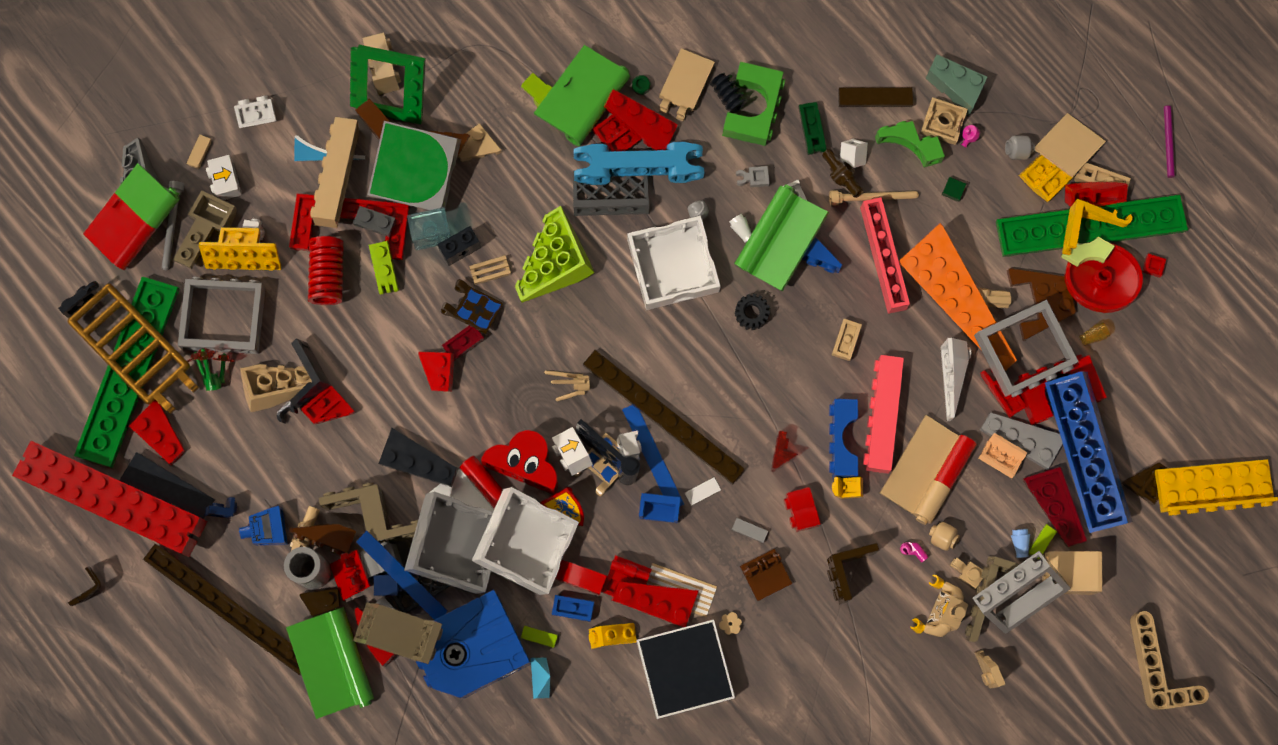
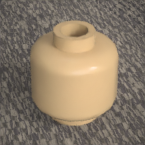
[929,522,960,551]

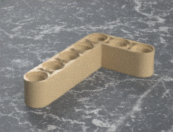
[1130,611,1209,710]

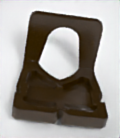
[68,566,101,606]

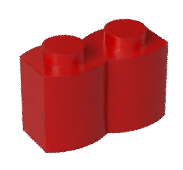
[784,487,820,532]

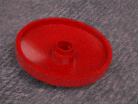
[1064,243,1143,313]

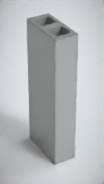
[732,518,768,543]

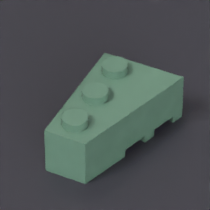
[926,55,987,116]

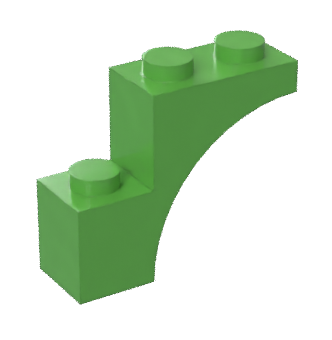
[875,121,945,168]

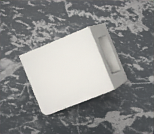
[840,139,868,168]

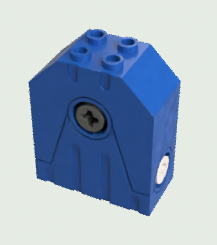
[416,590,531,699]

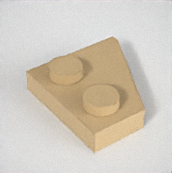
[458,124,502,161]
[975,650,1005,689]

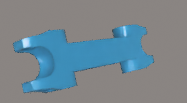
[574,142,704,185]

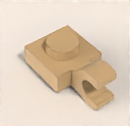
[950,558,983,589]

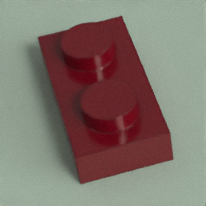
[442,326,484,361]

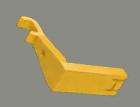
[1062,199,1132,256]

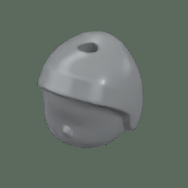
[687,200,709,219]

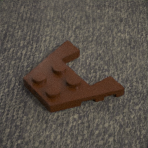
[1007,268,1076,341]

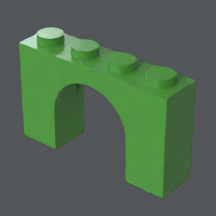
[722,62,785,146]

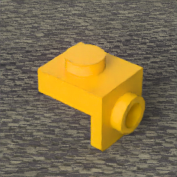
[832,477,863,499]

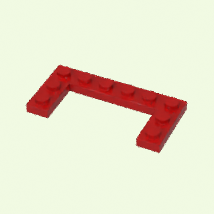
[289,193,410,260]

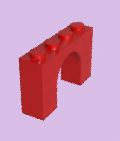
[1014,354,1107,425]

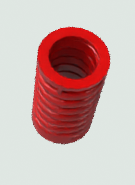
[308,236,344,305]

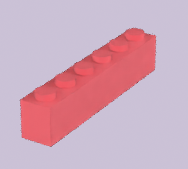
[860,197,910,314]
[863,355,904,474]

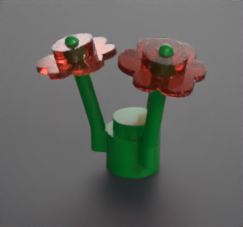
[187,348,235,391]

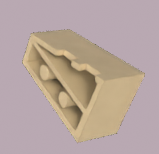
[362,33,401,95]

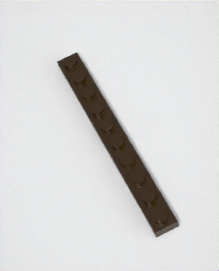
[583,350,745,484]
[143,544,301,675]

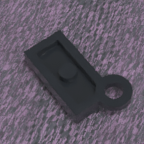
[58,281,99,319]

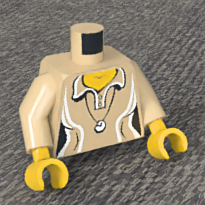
[910,575,968,637]

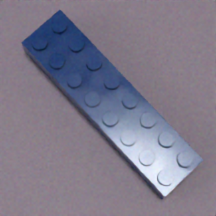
[1045,371,1133,533]

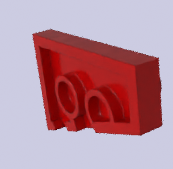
[129,400,185,465]

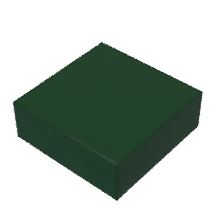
[941,177,966,202]

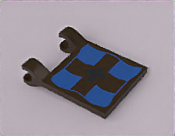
[441,279,503,334]

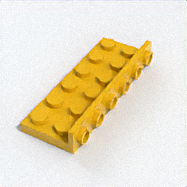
[1155,459,1278,516]

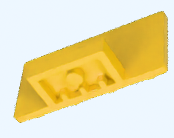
[199,227,281,271]

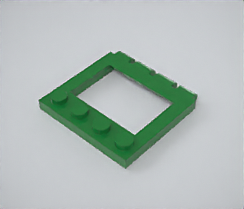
[350,44,426,124]

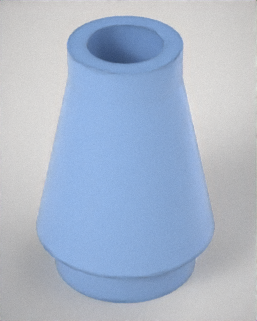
[1011,529,1030,558]

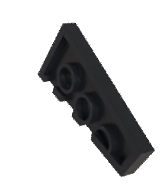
[378,428,458,487]

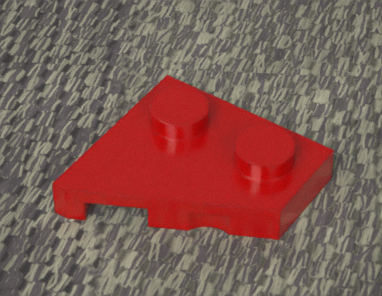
[418,352,455,392]
[301,384,355,425]

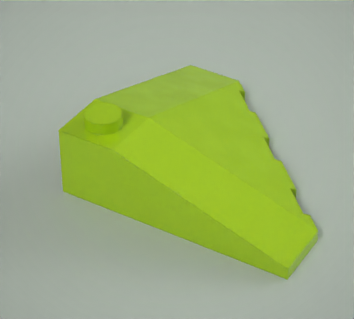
[515,206,595,303]

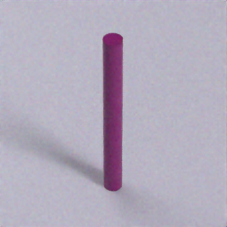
[1164,106,1175,178]

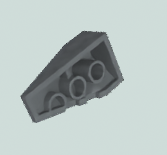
[120,138,160,184]

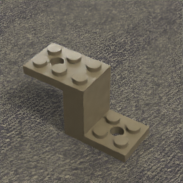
[319,483,418,544]
[353,603,443,664]

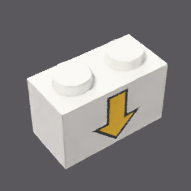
[206,155,242,200]
[552,427,593,476]

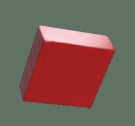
[1142,253,1166,278]

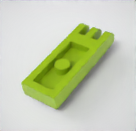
[369,241,399,295]

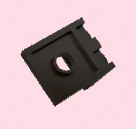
[827,543,879,605]

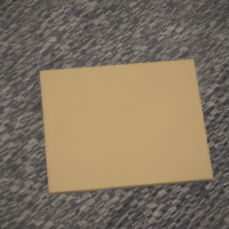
[1034,113,1106,177]

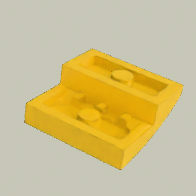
[1018,154,1073,202]

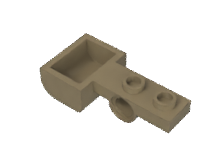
[173,190,237,270]

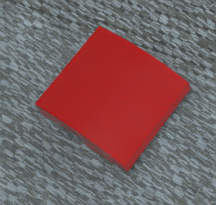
[592,115,641,152]

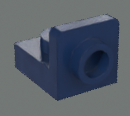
[205,497,237,518]

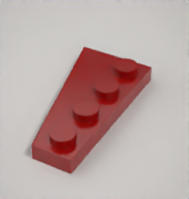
[611,582,698,628]

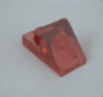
[771,431,798,472]

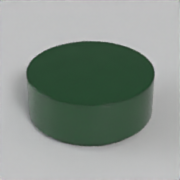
[632,75,650,95]

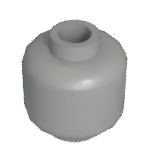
[1005,136,1035,160]

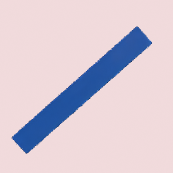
[622,405,684,506]
[356,531,447,620]

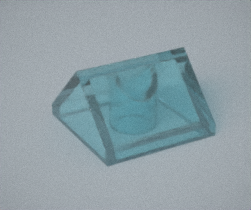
[407,207,451,251]

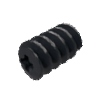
[710,73,748,113]

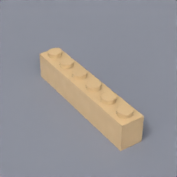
[310,117,360,228]

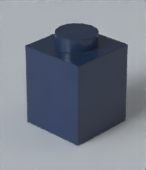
[374,575,404,596]

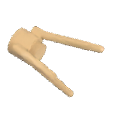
[544,370,590,401]

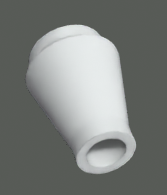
[729,214,752,243]

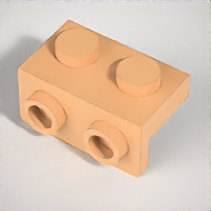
[978,433,1027,478]

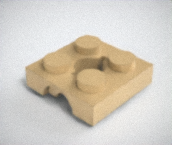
[920,97,968,145]

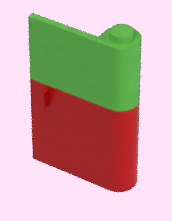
[83,163,180,270]

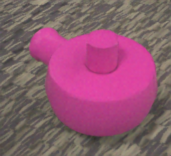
[961,125,980,147]

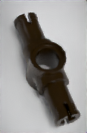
[822,149,864,198]

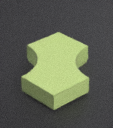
[1061,237,1114,267]

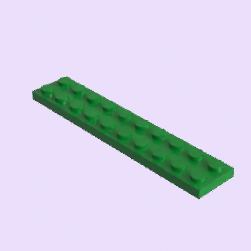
[996,195,1188,257]
[74,277,180,468]

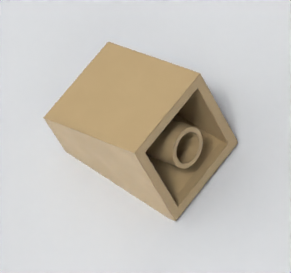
[1041,551,1102,595]

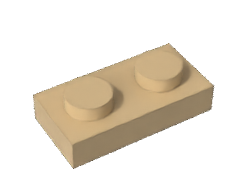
[832,319,862,361]

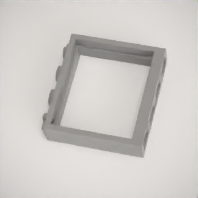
[178,277,266,354]
[974,300,1078,397]
[973,551,1071,634]

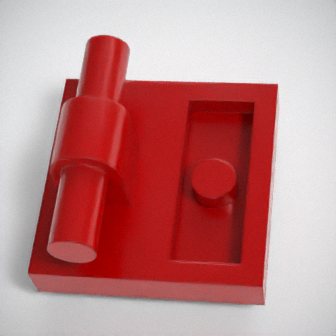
[601,555,652,597]

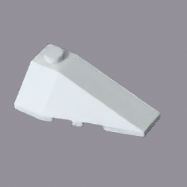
[941,338,971,421]

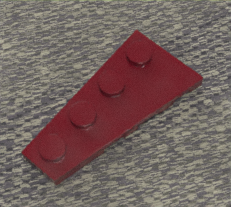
[1022,467,1087,547]

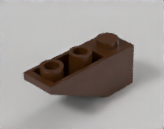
[289,524,356,555]

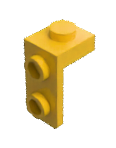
[589,623,637,649]

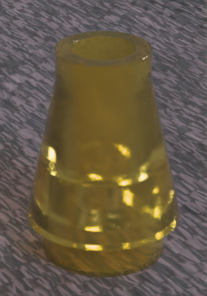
[1079,322,1110,346]

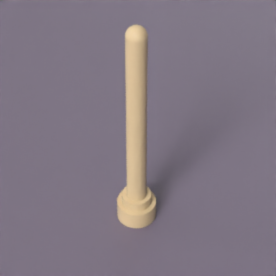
[829,190,919,206]

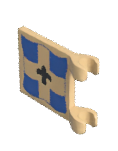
[575,433,620,496]

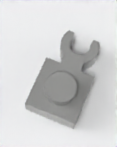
[736,166,769,187]

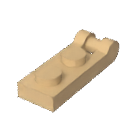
[1074,163,1131,186]

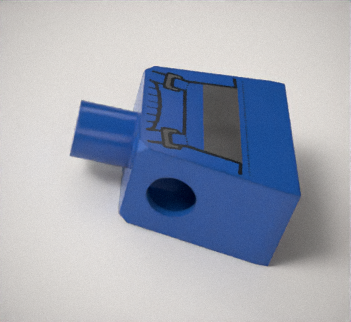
[239,506,288,546]

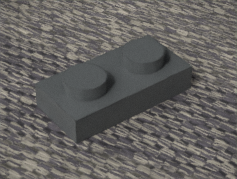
[353,206,396,237]

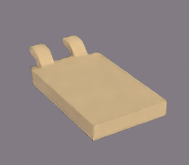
[659,48,715,121]

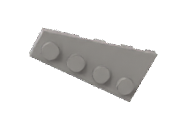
[980,412,1063,470]

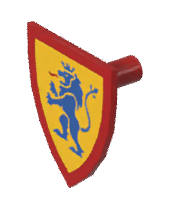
[540,487,584,526]

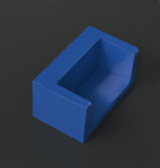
[639,493,680,523]

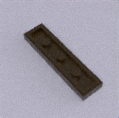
[838,87,913,107]

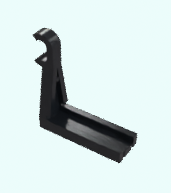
[276,338,330,424]

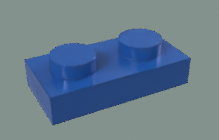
[552,595,594,622]

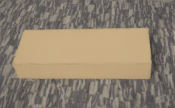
[186,135,212,169]

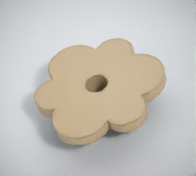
[719,612,742,635]

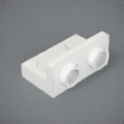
[234,95,277,128]

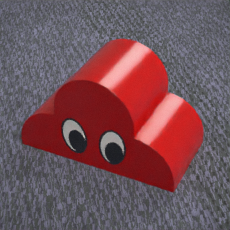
[481,430,558,495]

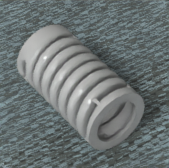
[284,547,331,590]

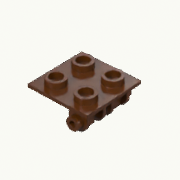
[740,549,792,601]

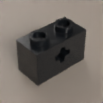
[437,226,481,266]

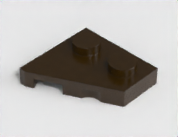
[1121,462,1169,505]
[300,589,340,618]

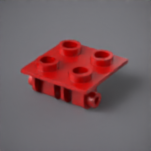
[330,549,371,601]

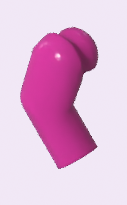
[900,542,929,563]

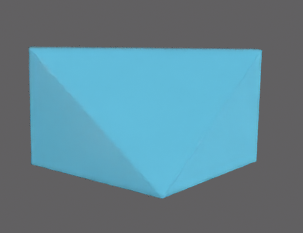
[531,658,550,699]

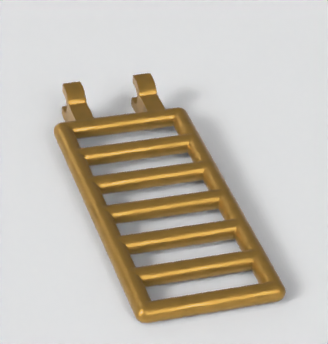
[68,284,199,414]

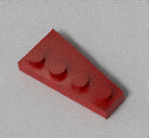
[604,89,678,151]

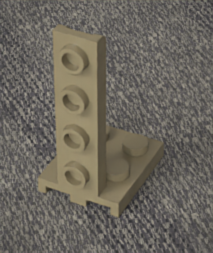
[965,556,1040,642]

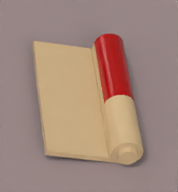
[880,415,977,525]

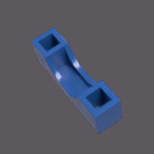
[829,399,858,478]

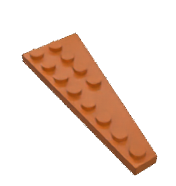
[899,223,1017,371]

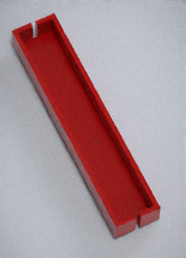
[12,441,208,557]

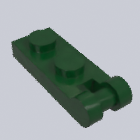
[798,102,826,155]

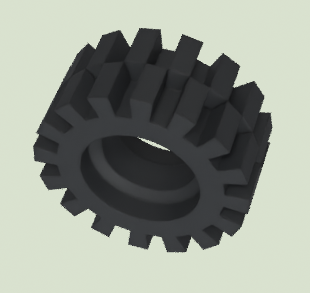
[735,294,770,330]

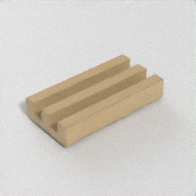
[469,255,511,285]

